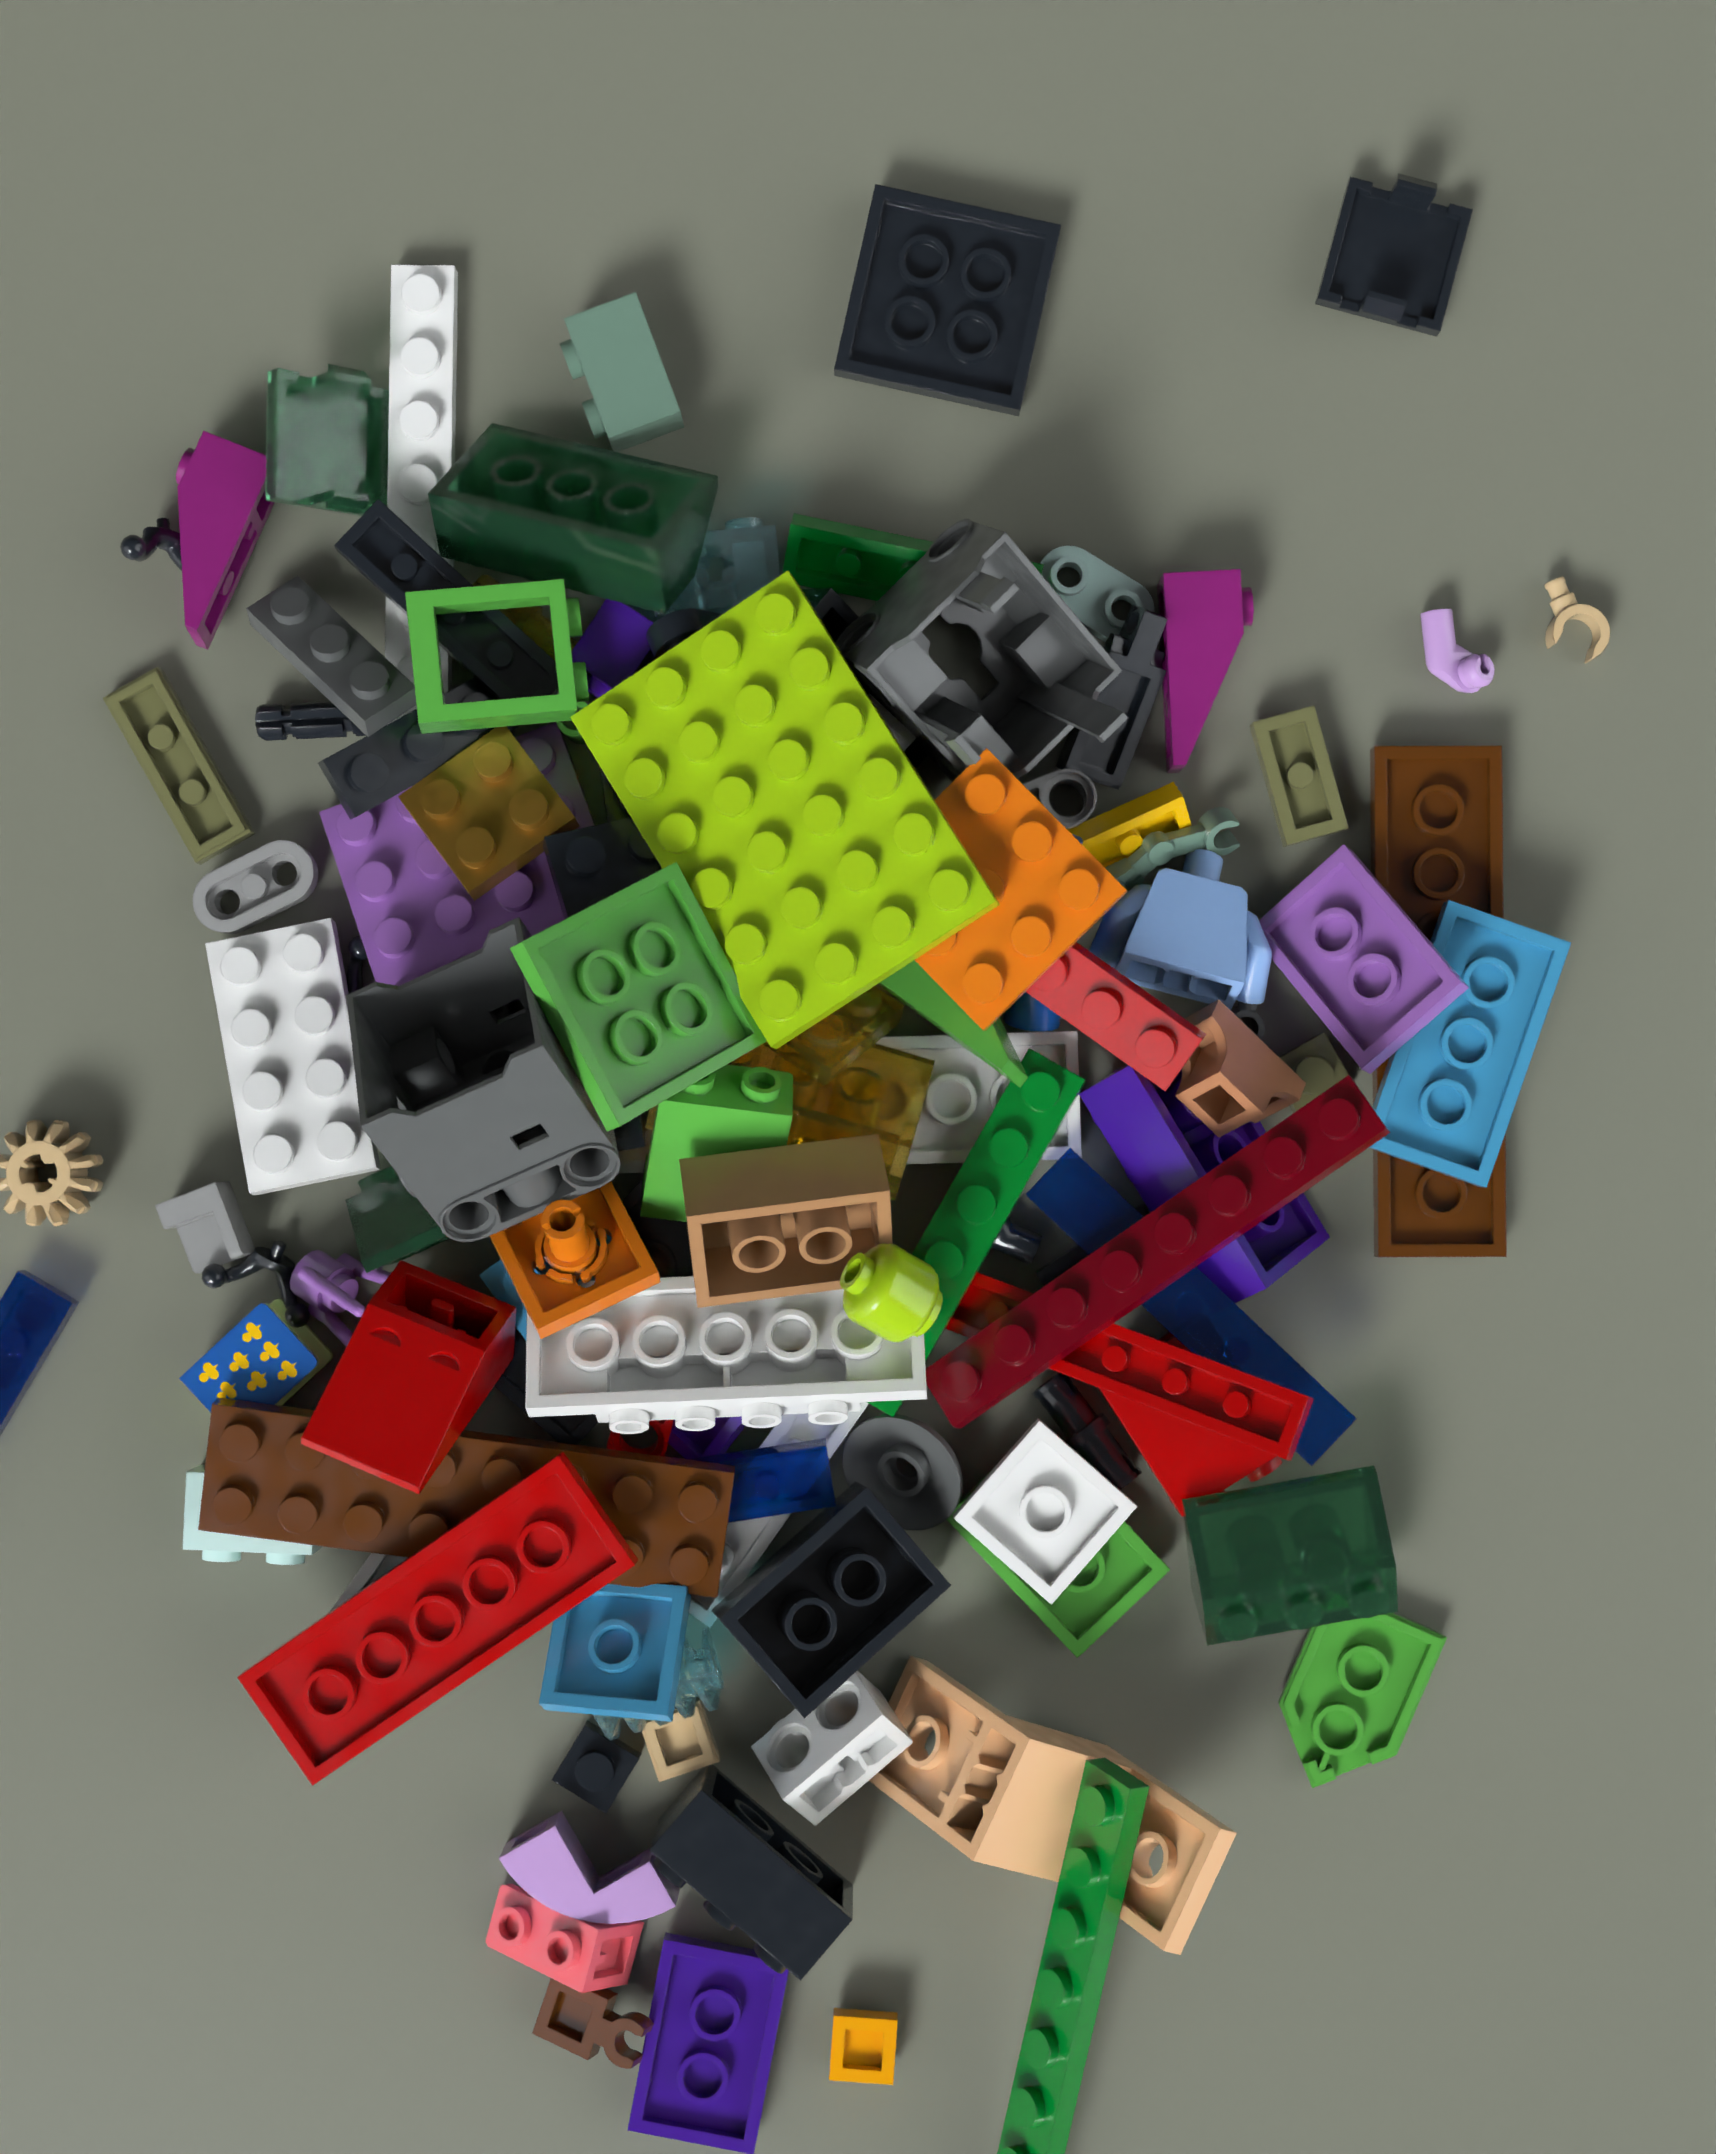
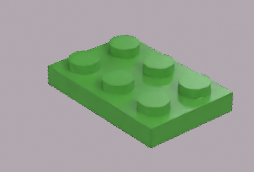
[946,1468,1170,1658]

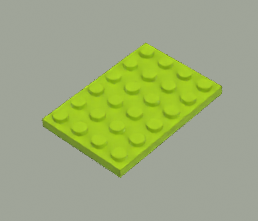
[570,571,1000,1049]

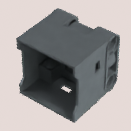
[346,917,621,1242]

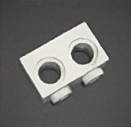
[751,1671,913,1826]

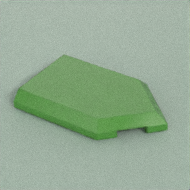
[1278,1585,1447,1788]

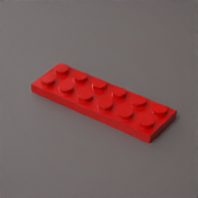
[237,1451,639,1786]

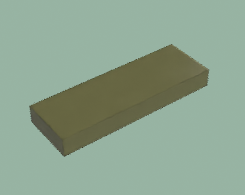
[103,667,255,865]

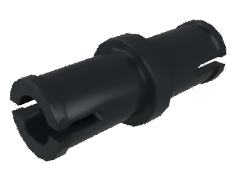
[1032,1373,1142,1490]

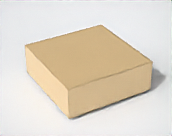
[639,1697,721,1782]

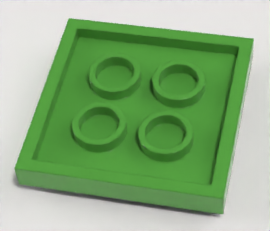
[510,862,767,1131]

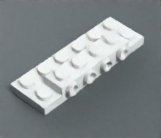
[525,1276,927,1434]

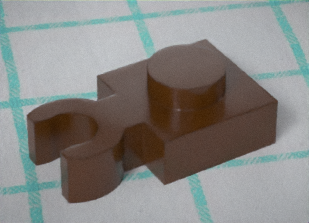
[532,1978,654,2069]

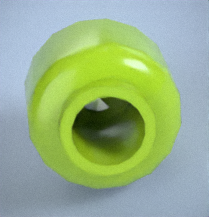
[840,1243,943,1342]

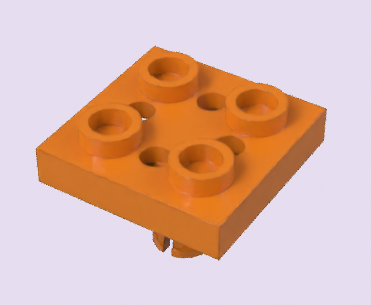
[490,1181,661,1339]

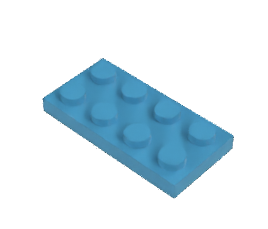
[1369,900,1571,1188]

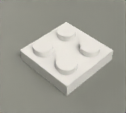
[953,1418,1137,1605]

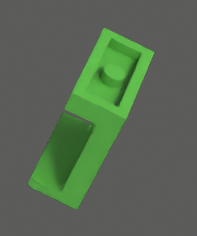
[640,1064,793,1222]

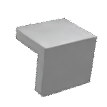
[155,1181,255,1273]

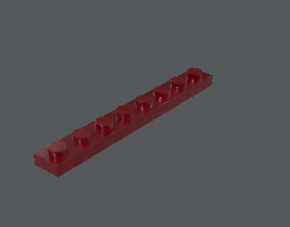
[926,1075,1391,1429]

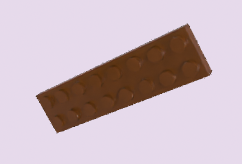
[1370,745,1507,1257]
[198,1397,735,1598]

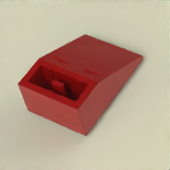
[301,1260,516,1494]

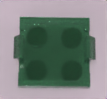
[266,364,389,516]

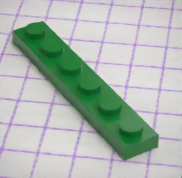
[867,1048,1086,1417]

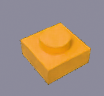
[829,2008,898,2085]

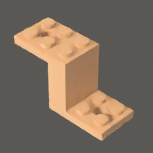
[869,1656,1237,1955]

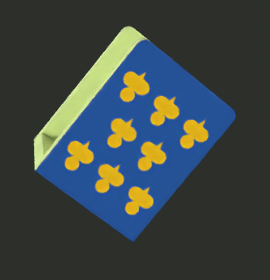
[179,1299,333,1413]

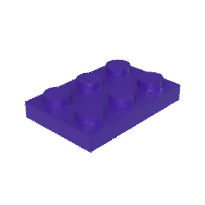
[627,1932,789,2154]

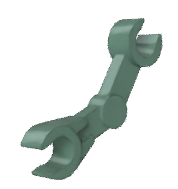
[1105,807,1240,891]

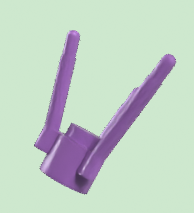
[290,1250,391,1347]

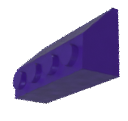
[1079,1064,1330,1314]

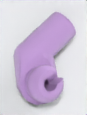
[1420,609,1495,693]

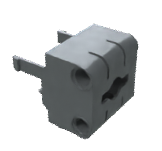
[835,519,1128,782]

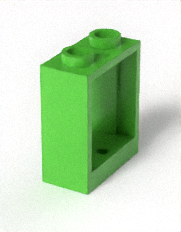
[405,579,589,734]

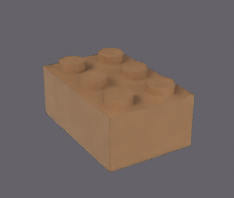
[679,1134,892,1308]

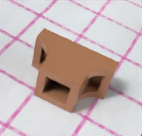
[1175,999,1306,1137]

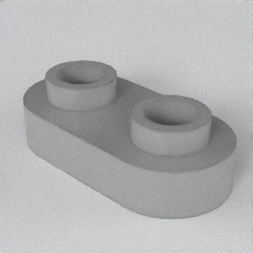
[193,840,318,934]

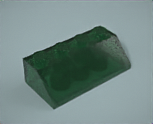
[428,423,718,614]

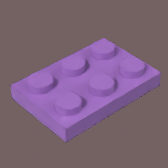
[1259,844,1469,1074]

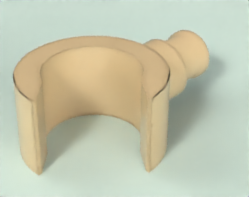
[1545,576,1610,664]

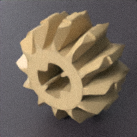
[0,1120,104,1226]

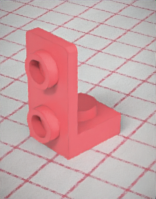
[486,1884,644,1993]

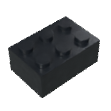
[711,1481,951,1719]
[649,1764,853,1981]

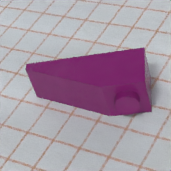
[176,430,284,650]
[1157,569,1254,773]

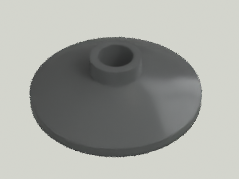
[842,1414,963,1530]

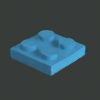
[539,1584,691,1722]

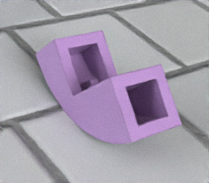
[499,1811,680,1924]

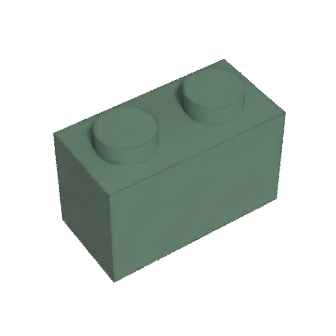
[559,292,684,453]

